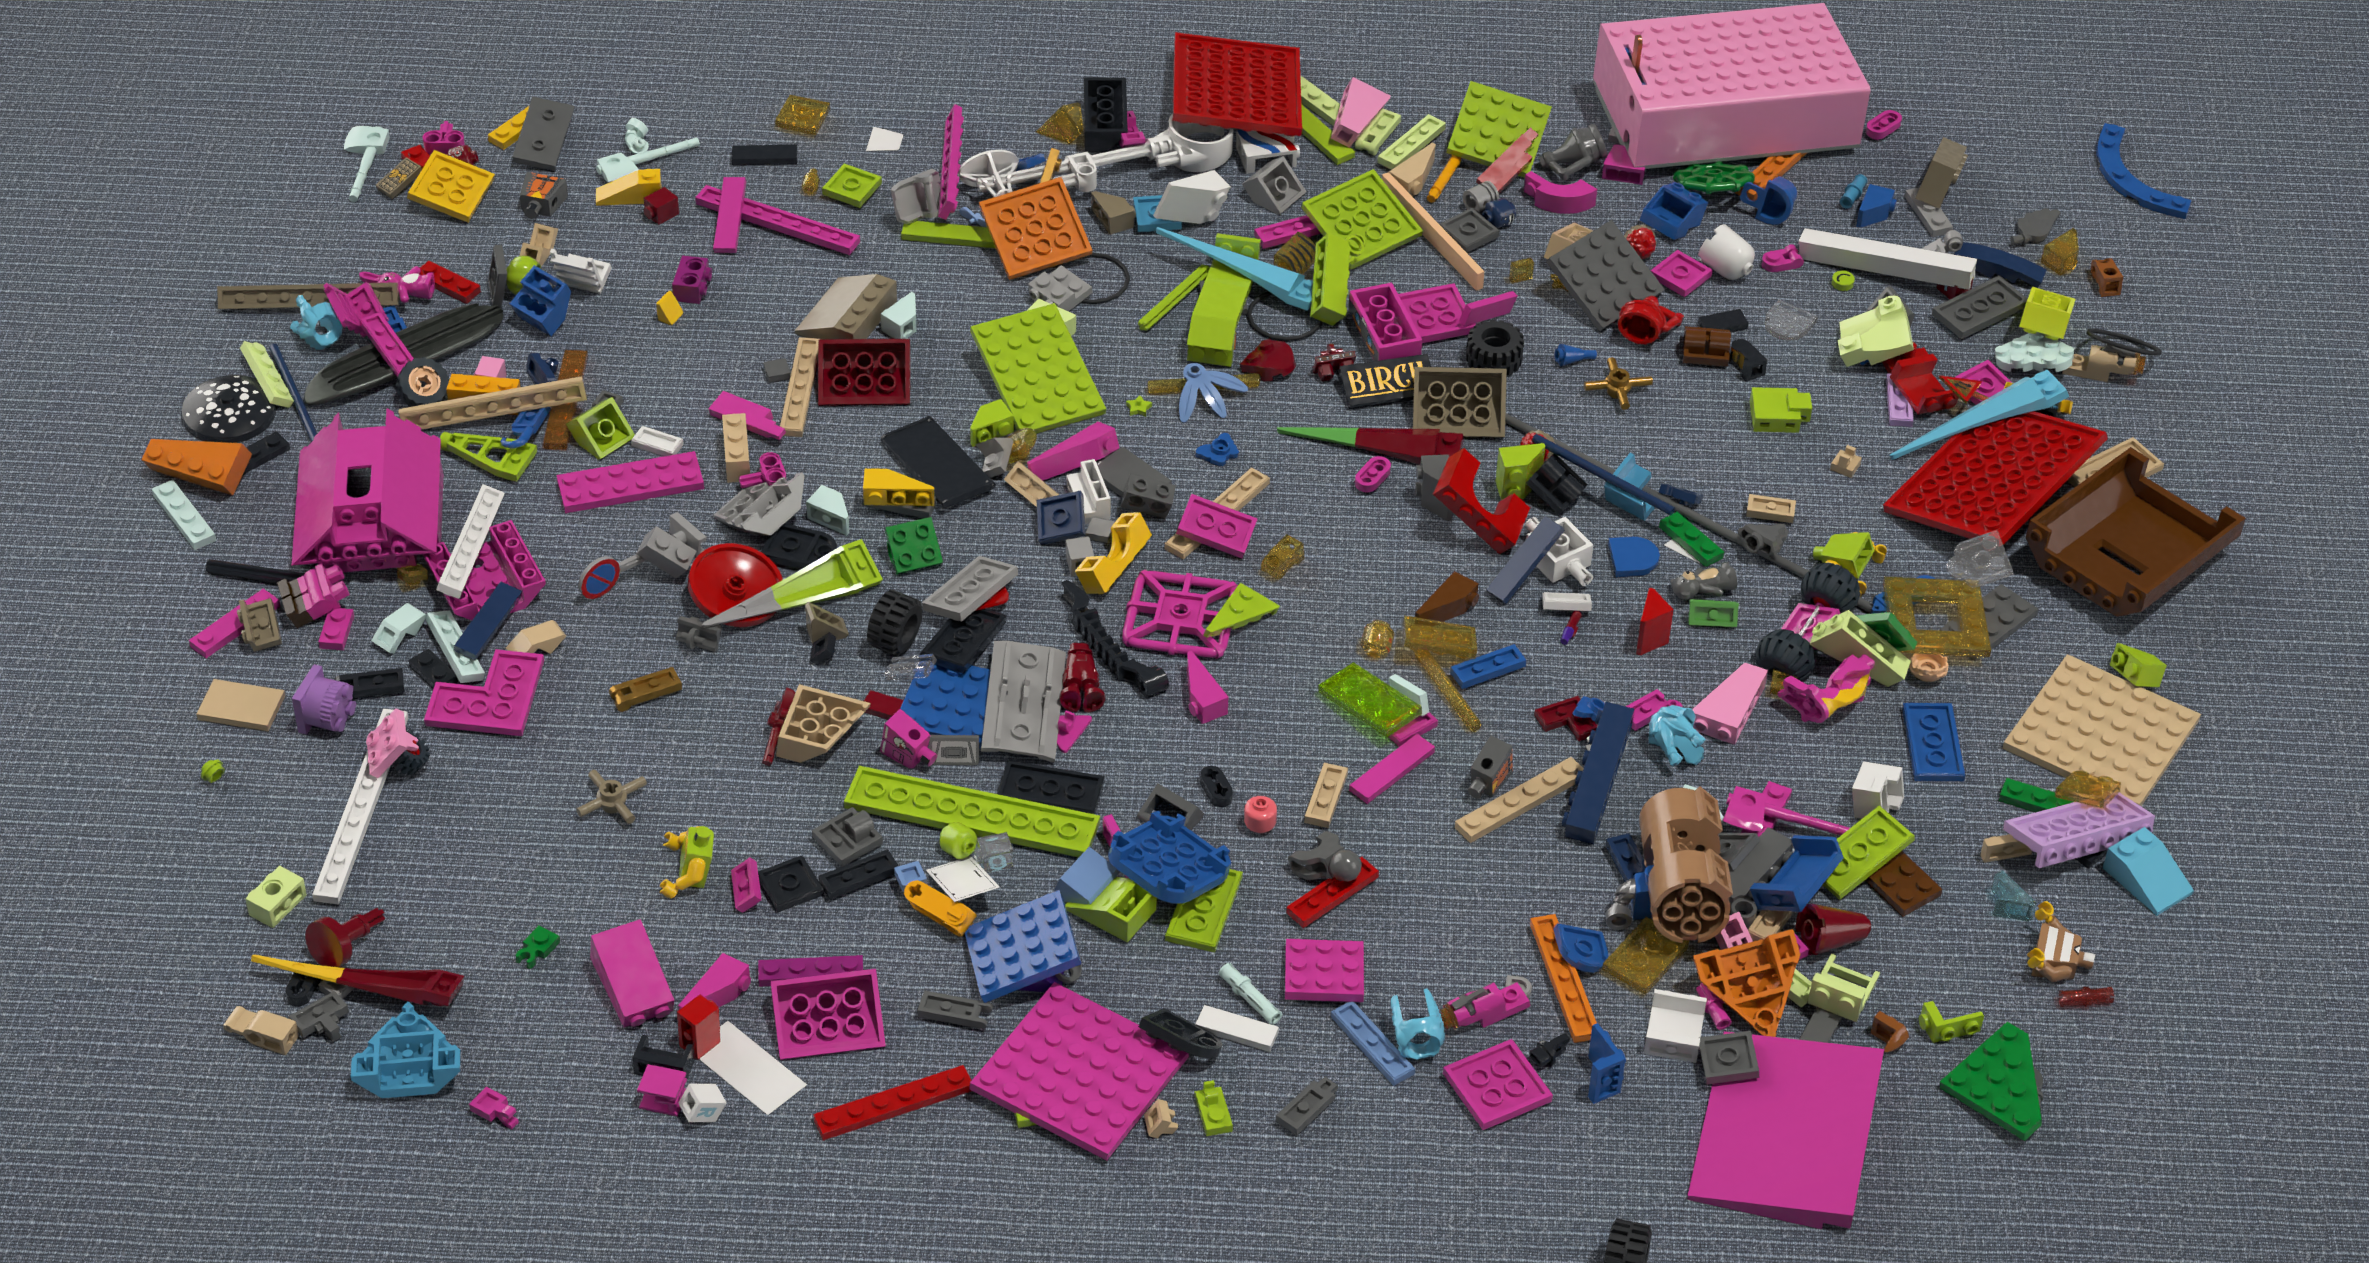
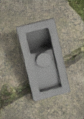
[976,438,1014,478]

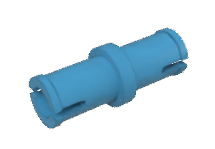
[1839,174,1868,208]

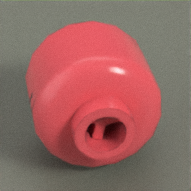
[1244,796,1277,833]

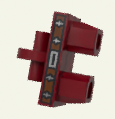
[1312,343,1356,382]

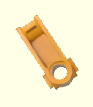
[904,880,977,937]

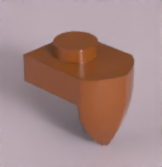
[1871,1011,1909,1053]

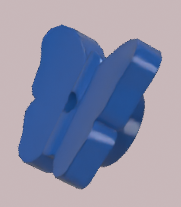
[1195,433,1239,466]
[1572,696,1605,721]

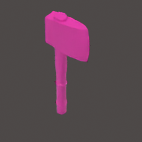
[1723,786,1850,836]

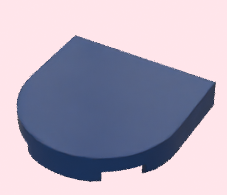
[1608,537,1660,577]
[1553,923,1608,972]

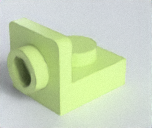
[1788,969,1812,1007]

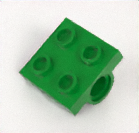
[884,517,943,575]

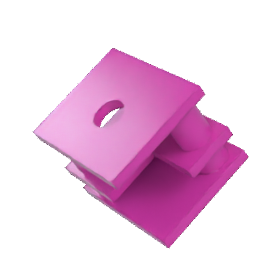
[637,1064,687,1117]

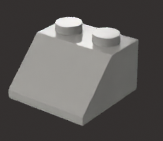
[1242,156,1306,215]

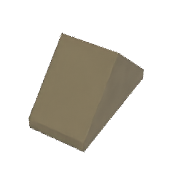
[805,602,849,644]

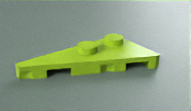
[1203,583,1280,638]

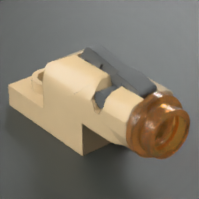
[2062,344,2146,382]

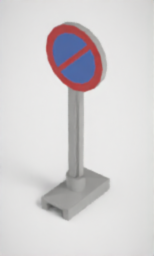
[578,512,706,599]

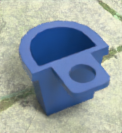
[1740,176,1797,225]

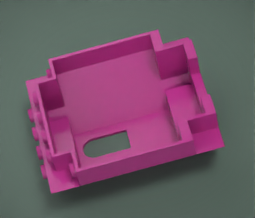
[291,408,444,572]

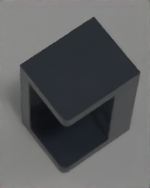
[632,1034,695,1079]

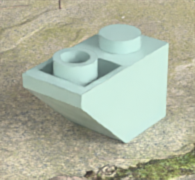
[881,292,916,339]

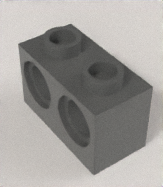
[1121,473,1176,519]

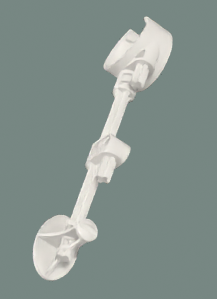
[958,114,1233,197]

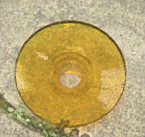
[1007,428,1037,464]

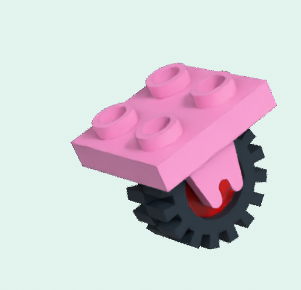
[366,708,430,778]

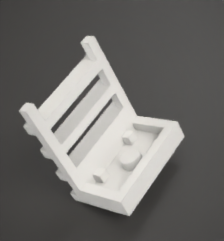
[550,249,612,294]

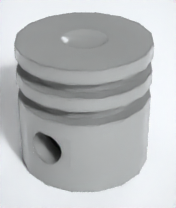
[1463,181,1499,213]

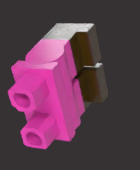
[277,563,350,629]

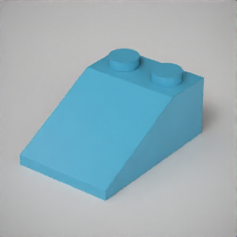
[2103,827,2194,916]

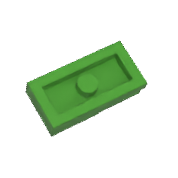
[1688,599,1739,627]

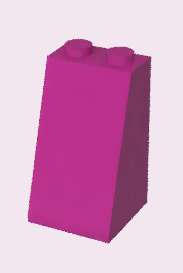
[590,919,674,1027]

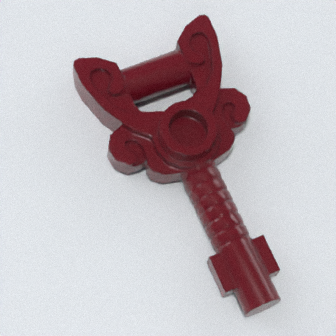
[762,687,795,766]

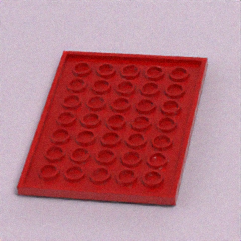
[1173,32,1302,137]
[1883,411,2108,548]

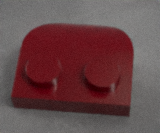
[1239,339,1296,382]

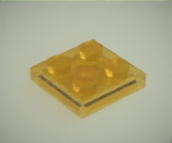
[775,95,830,135]
[2055,771,2121,808]

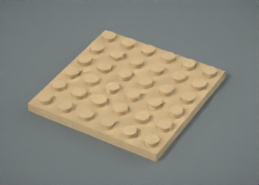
[2002,654,2201,806]

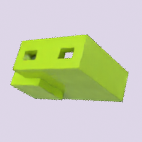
[1750,387,1812,433]

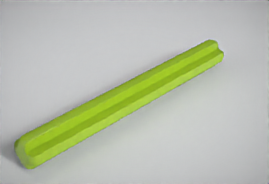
[1138,264,1209,331]

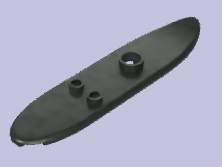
[304,303,504,406]

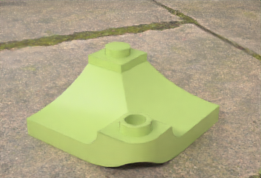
[1838,296,1914,367]

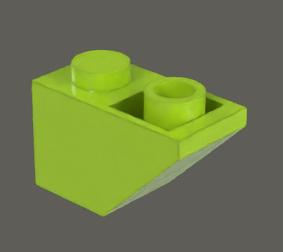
[970,399,1014,447]
[2110,643,2167,687]

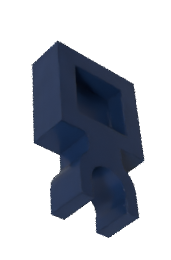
[1659,483,1703,507]

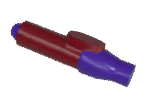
[1560,611,1582,645]

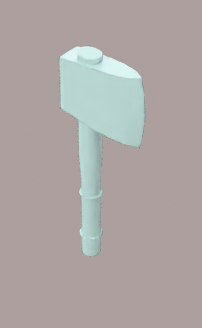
[344,126,390,202]
[596,138,700,182]

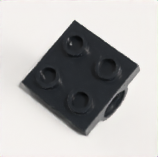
[1526,453,1588,515]

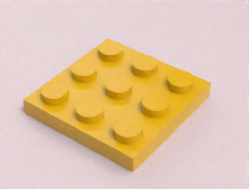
[407,150,495,222]

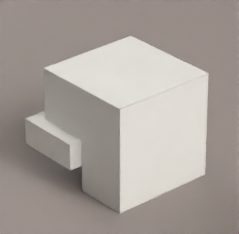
[1852,762,1904,819]

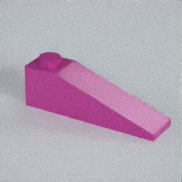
[1027,421,1120,481]

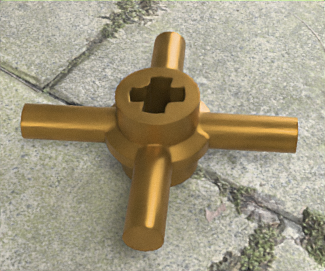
[1584,357,1653,410]

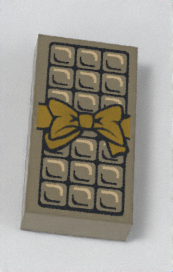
[376,157,422,199]

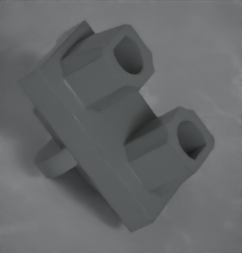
[676,616,722,652]

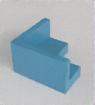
[1604,453,1655,521]

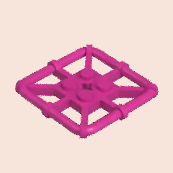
[1122,570,1238,659]

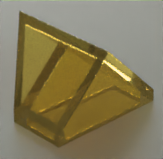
[1036,102,1083,145]

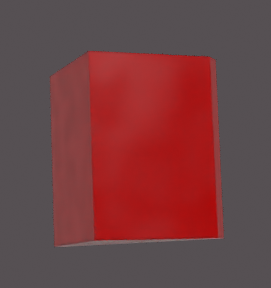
[1636,588,1674,655]

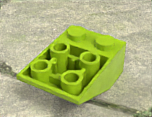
[1065,877,1157,942]

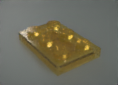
[1402,615,1477,659]
[1602,917,1689,995]

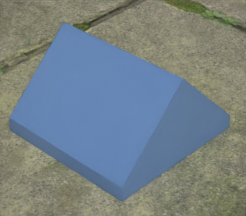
[1053,847,1120,905]

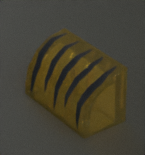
[1273,231,1316,275]

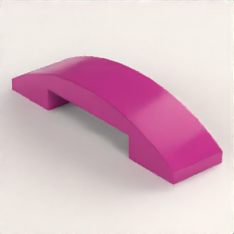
[1119,111,1146,147]

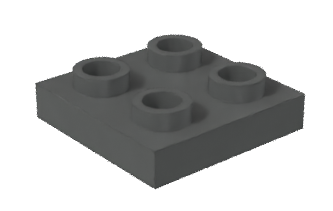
[812,807,883,867]

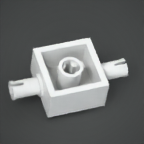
[1525,517,1593,586]

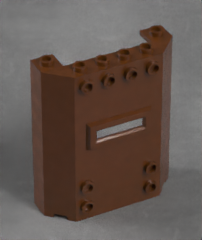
[2025,447,2246,617]

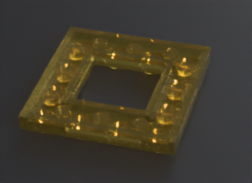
[1883,576,1991,657]

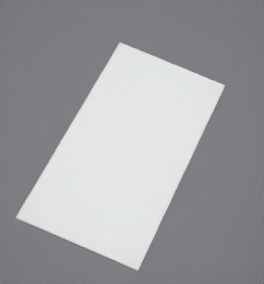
[700,1021,807,1115]

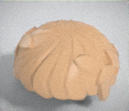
[1909,650,1948,682]

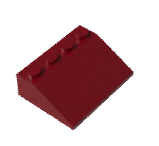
[818,339,911,406]

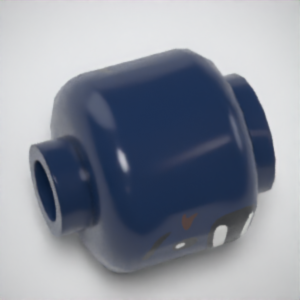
[1482,198,1516,229]

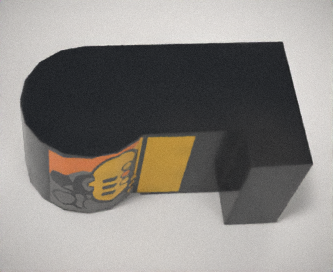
[1730,339,1767,382]

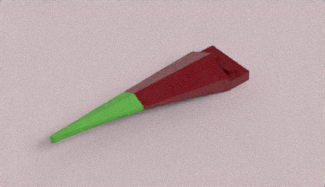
[1277,427,1464,465]

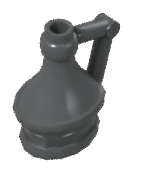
[1538,124,1608,181]

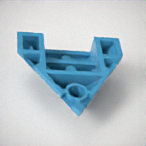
[351,1001,461,1098]

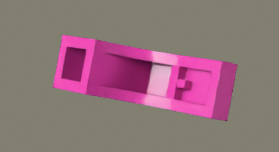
[1524,171,1597,214]

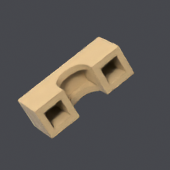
[722,413,750,483]

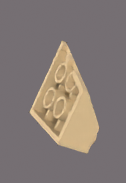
[776,684,871,763]

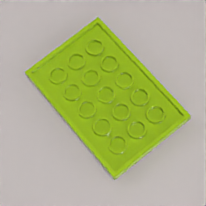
[970,303,1106,438]

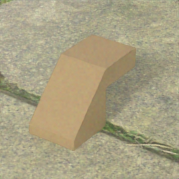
[520,223,558,267]
[506,620,566,654]

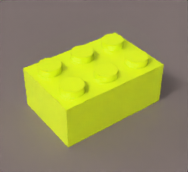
[2019,287,2076,340]

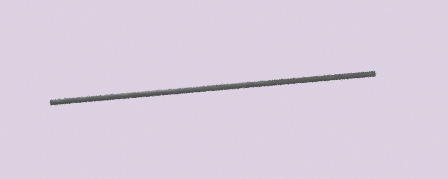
[1505,413,1874,613]

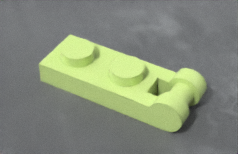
[1355,108,1401,156]

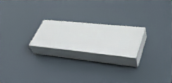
[1195,1005,1279,1052]

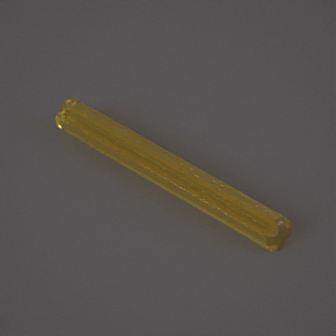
[1147,373,1260,394]
[1413,644,1482,732]

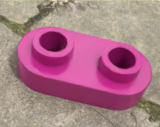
[1866,110,1902,140]
[1355,456,1391,492]

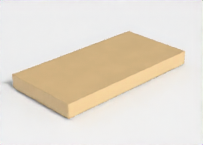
[2067,437,2164,487]

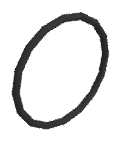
[1057,252,1130,304]
[1247,291,1322,341]
[2086,329,2162,356]

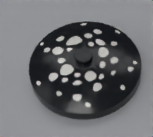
[182,375,277,443]

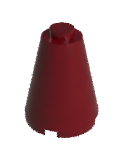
[1796,903,1871,955]

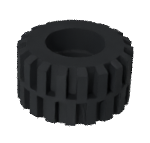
[1466,320,1524,376]
[867,589,923,657]
[1604,1218,1652,1263]

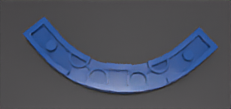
[2096,123,2191,219]

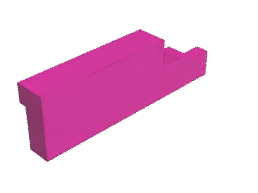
[708,391,786,440]

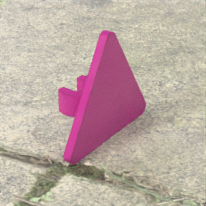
[1057,710,1092,753]

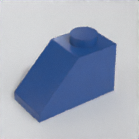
[1856,184,1897,228]

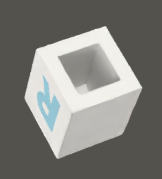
[678,1084,727,1122]

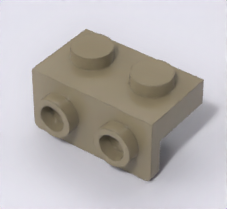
[237,598,282,652]

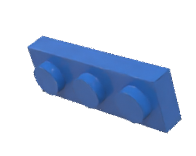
[1450,644,1526,689]

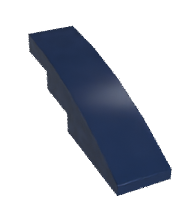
[1953,242,2047,288]

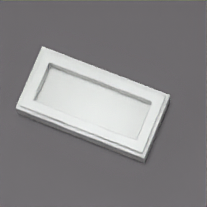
[631,426,684,456]
[1542,592,1592,611]

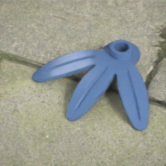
[1179,363,1248,423]

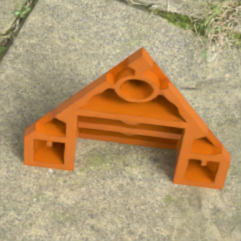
[1693,929,1801,1037]

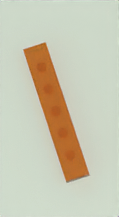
[543,350,588,450]

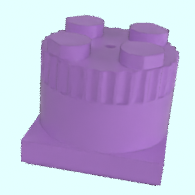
[292,664,356,735]

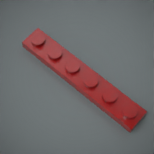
[813,1065,972,1140]

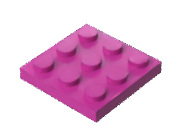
[1398,283,1476,343]
[1285,939,1364,1002]
[1443,1039,1553,1130]

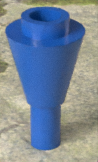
[1554,344,1597,366]

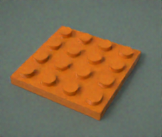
[979,177,1093,280]

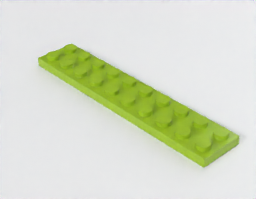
[844,766,1100,857]

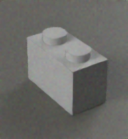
[636,526,697,578]

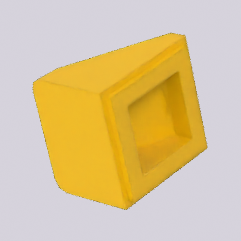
[656,291,683,325]

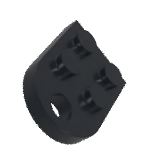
[761,523,837,569]
[1138,1008,1223,1059]

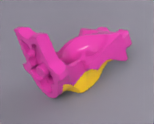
[1777,654,1875,723]

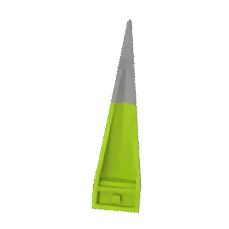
[701,539,883,628]

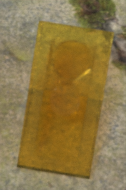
[2041,228,2079,276]

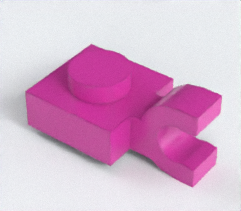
[469,1086,519,1129]

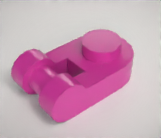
[1761,244,1804,272]

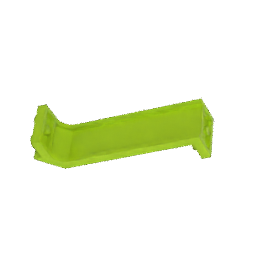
[1187,233,1261,367]

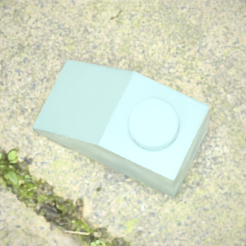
[806,485,849,536]

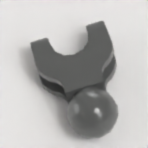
[1288,831,1362,882]

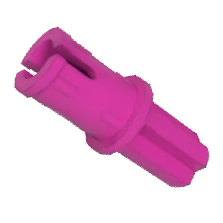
[1696,983,1732,1030]

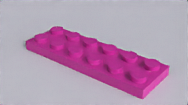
[556,451,704,513]

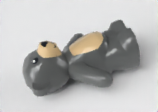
[1670,562,1737,600]

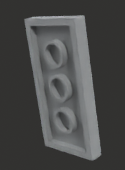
[922,556,1018,621]

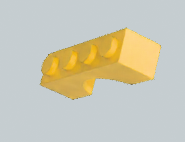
[1075,512,1152,594]

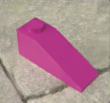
[1187,650,1229,724]
[678,953,751,1010]

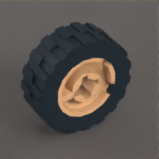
[396,357,450,407]

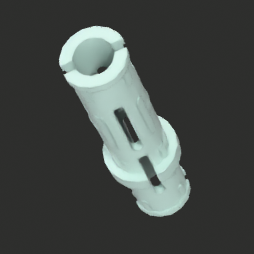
[1219,963,1282,1025]

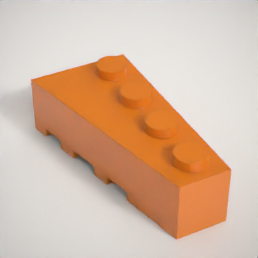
[141,439,252,496]

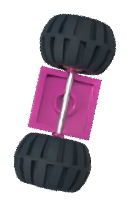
[1756,563,1860,682]

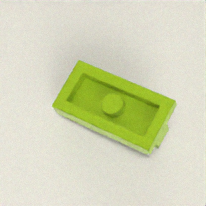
[1194,1080,1233,1136]

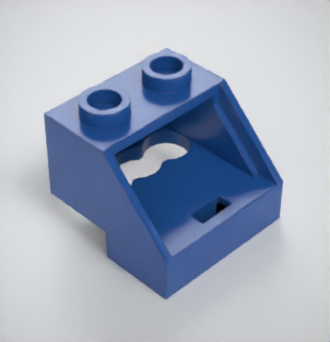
[1640,182,1708,240]
[509,265,571,336]

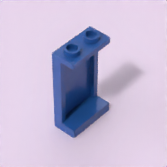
[1750,835,1844,912]

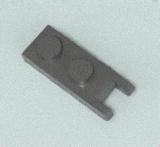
[917,990,993,1029]

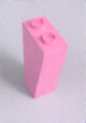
[1331,77,1390,148]
[1693,663,1768,745]

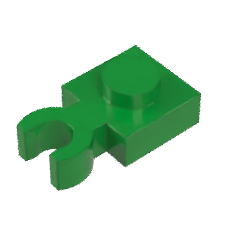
[516,925,560,969]

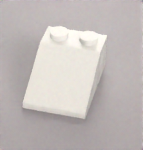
[1153,170,1231,224]

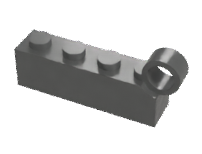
[1729,827,1793,927]

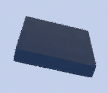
[1036,490,1085,545]

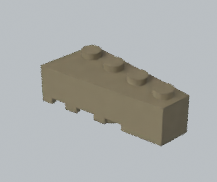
[1915,137,1968,208]

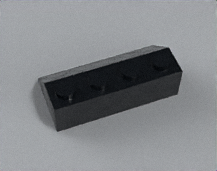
[1084,77,1128,152]

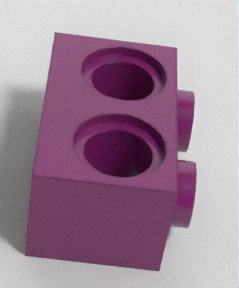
[672,255,712,304]

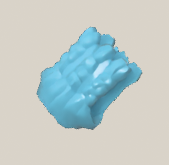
[1391,989,1445,1060]

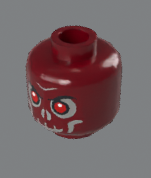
[447,145,479,166]

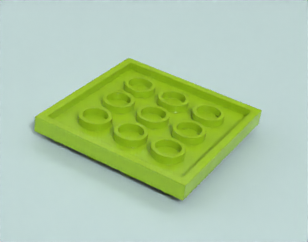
[1446,81,1552,178]
[1301,169,1423,270]

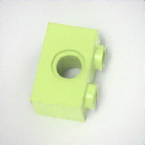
[245,866,307,928]

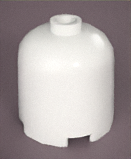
[1698,224,1755,280]

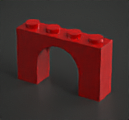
[1433,448,1530,554]

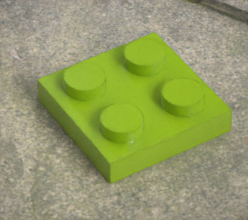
[822,164,882,208]

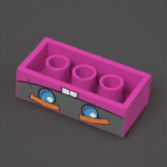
[1348,283,1422,361]

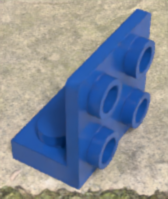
[1588,1023,1626,1104]

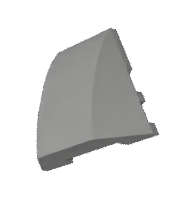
[714,472,805,536]

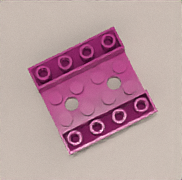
[423,520,546,620]

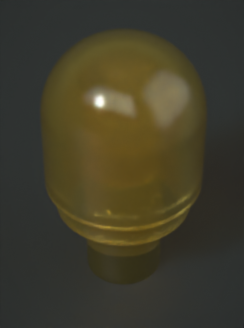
[801,168,820,195]

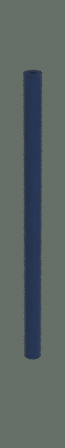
[269,344,318,442]
[1532,434,1675,516]

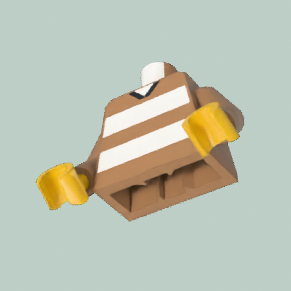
[2027,901,2095,982]

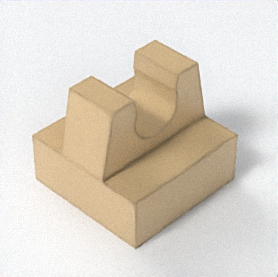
[1830,445,1862,478]
[1144,1099,1178,1138]

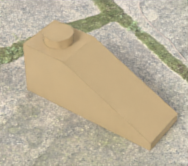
[1389,142,1436,197]

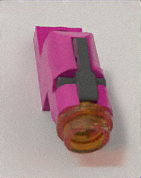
[1439,982,1530,1029]

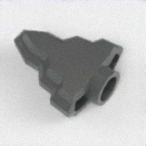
[1738,524,1789,558]

